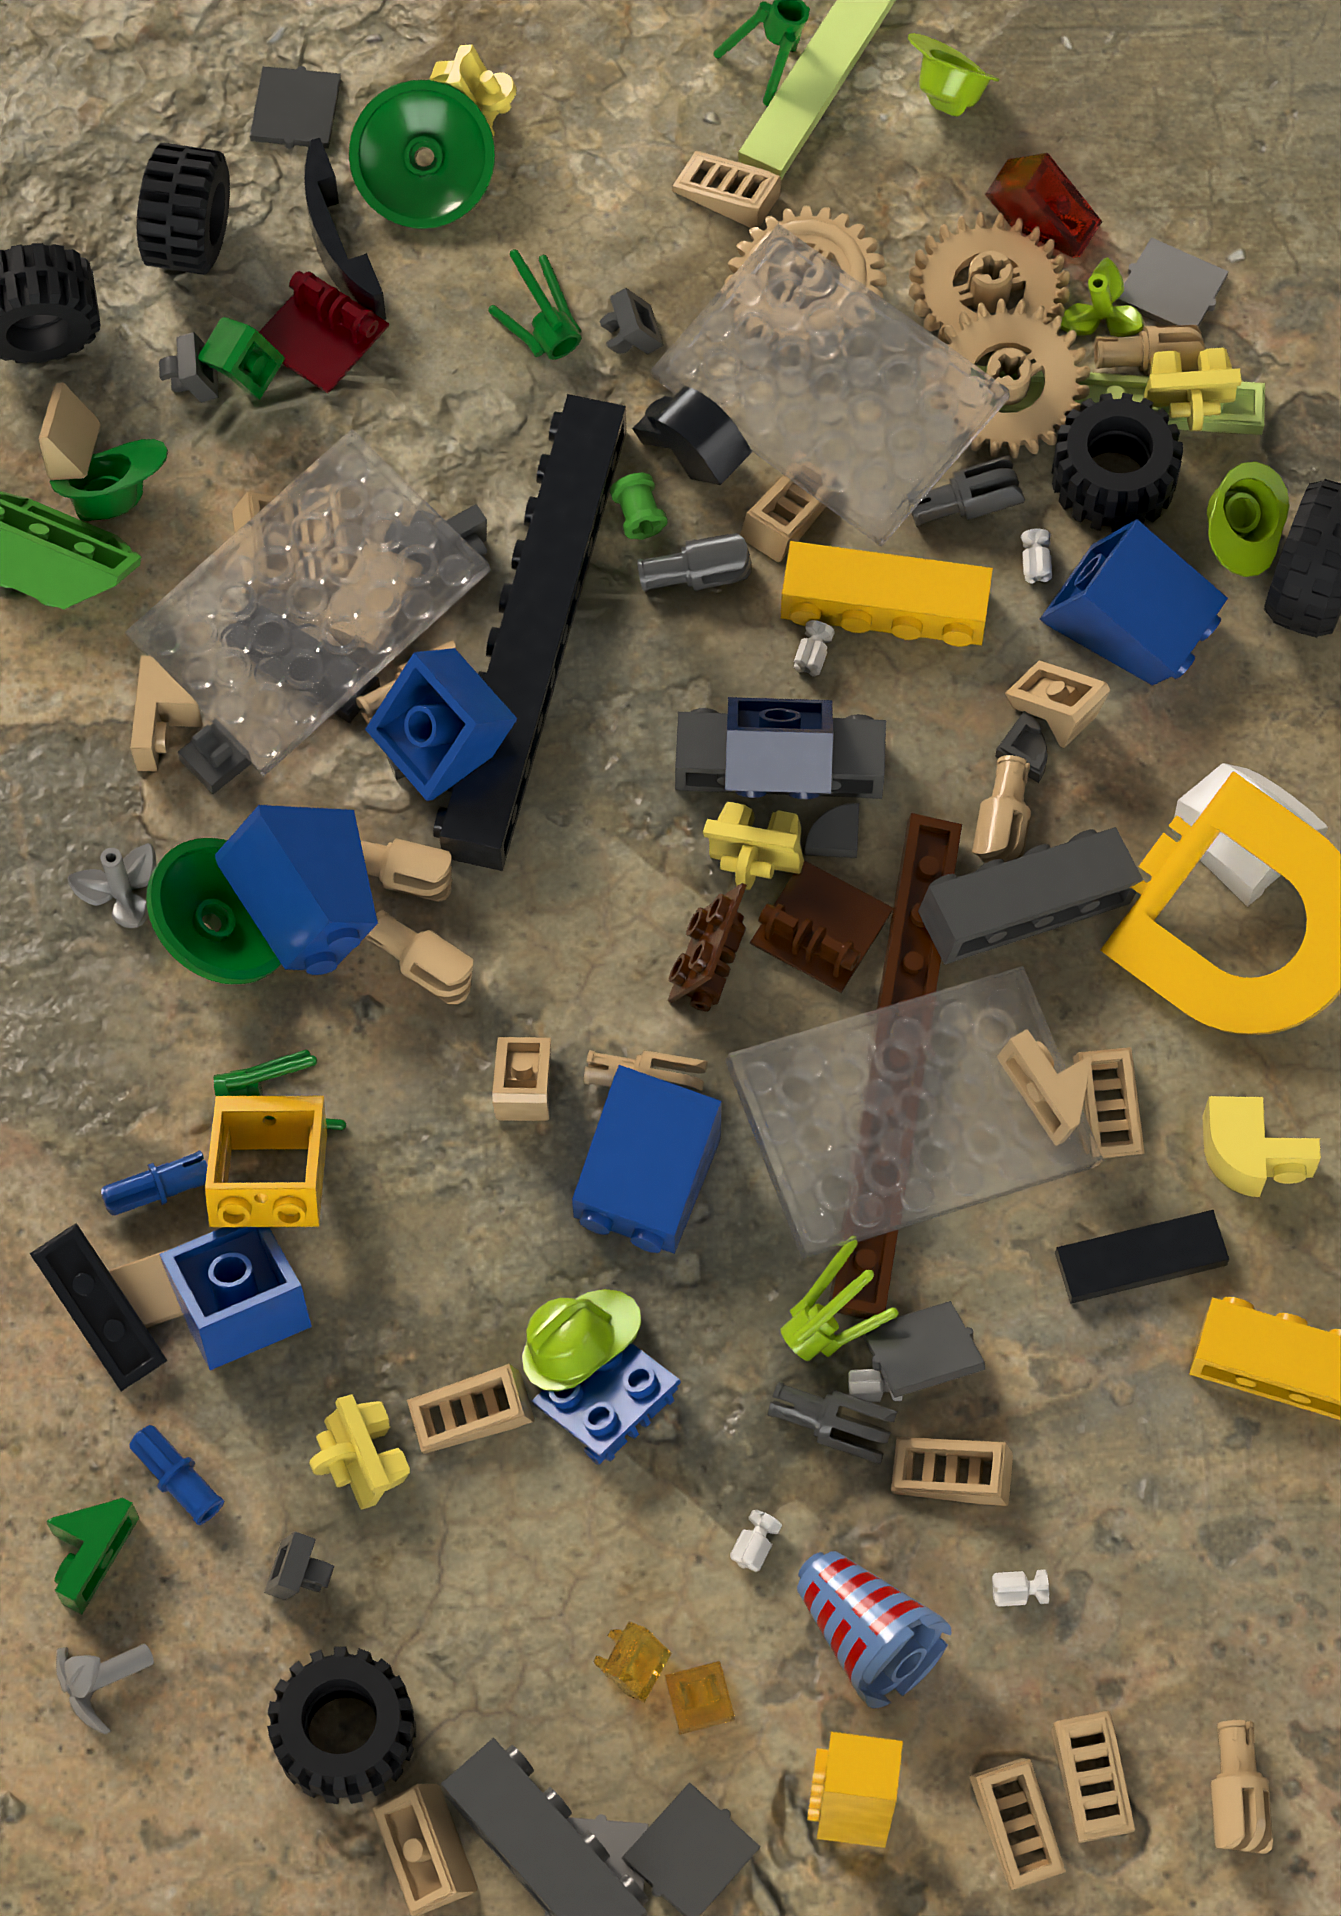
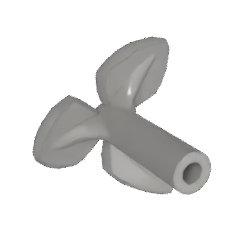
[68,843,156,928]
[56,1644,154,1734]

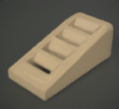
[672,151,781,228]
[740,457,842,562]
[1073,1047,1145,1160]
[407,1364,534,1454]
[891,1437,1013,1506]
[1051,1711,1135,1843]
[969,1758,1066,1890]

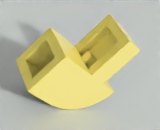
[1203,1096,1321,1197]

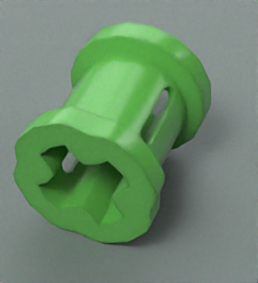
[610,473,668,540]

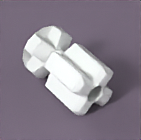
[1021,529,1052,584]
[794,620,835,676]
[848,1369,903,1402]
[730,1510,782,1572]
[992,1570,1049,1607]

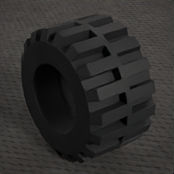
[137,143,230,275]
[0,243,100,364]
[1051,393,1183,533]
[267,1646,416,1804]

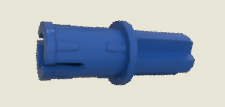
[101,1150,207,1215]
[129,1425,225,1525]

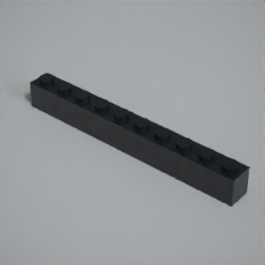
[433,394,627,871]

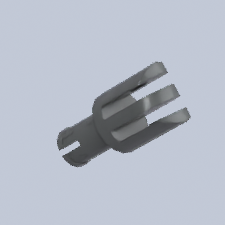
[907,455,1025,527]
[637,533,752,592]
[768,1382,898,1465]

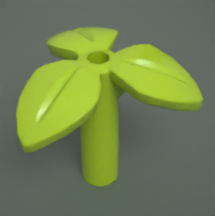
[1061,257,1144,337]

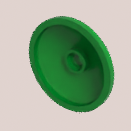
[349,80,495,229]
[146,838,281,984]

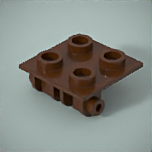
[750,860,893,993]
[667,883,747,1012]

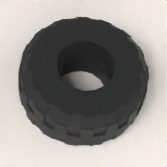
[1264,479,1341,638]

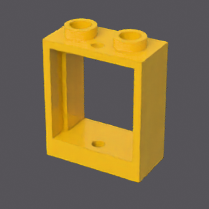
[205,1095,327,1227]

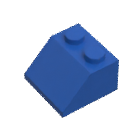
[365,648,517,801]
[159,1227,312,1370]

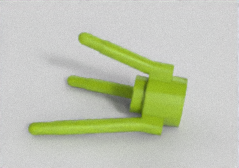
[780,1237,898,1361]

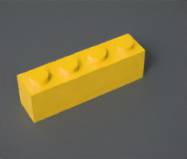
[780,541,993,647]
[1189,1297,1341,1420]
[807,1732,903,1848]

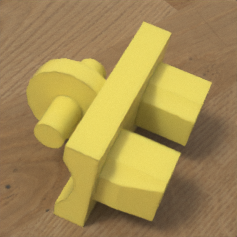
[430,45,517,137]
[1144,348,1242,431]
[703,802,804,890]
[309,1394,410,1510]

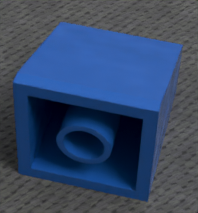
[1040,519,1228,686]
[215,805,378,975]
[572,1065,722,1254]

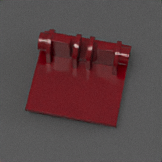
[259,271,389,394]

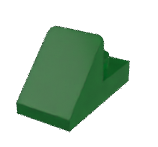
[198,317,285,400]
[46,1498,140,1615]

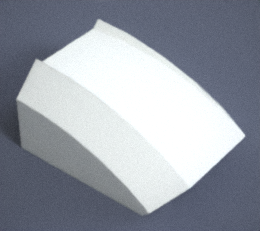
[1172,763,1328,907]

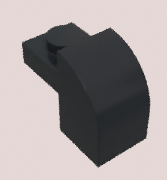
[632,386,753,485]

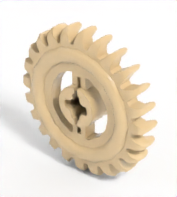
[725,206,887,360]
[909,212,1070,354]
[926,298,1090,458]

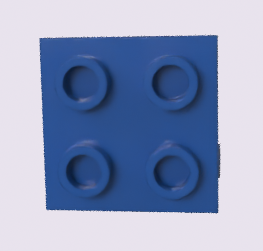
[532,1343,681,1465]

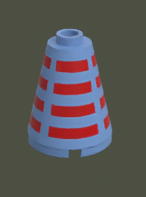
[797,1551,952,1708]

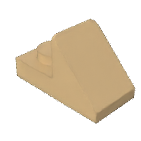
[130,655,203,772]
[1005,660,1110,748]
[997,1029,1092,1146]
[492,1037,551,1121]

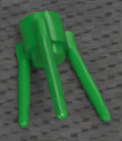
[713,0,810,106]
[488,249,582,360]
[214,1050,346,1130]

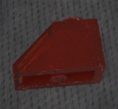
[985,153,1103,258]

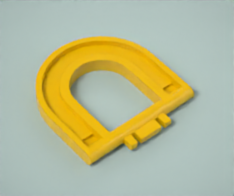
[1100,771,1341,1035]

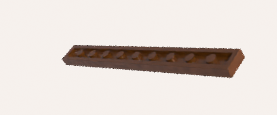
[829,813,962,1319]

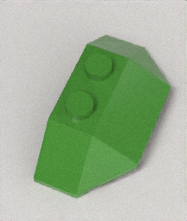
[0,491,141,610]

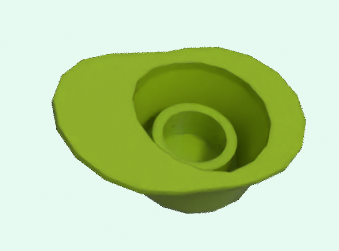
[908,33,999,117]
[1206,461,1290,577]
[522,1289,641,1392]

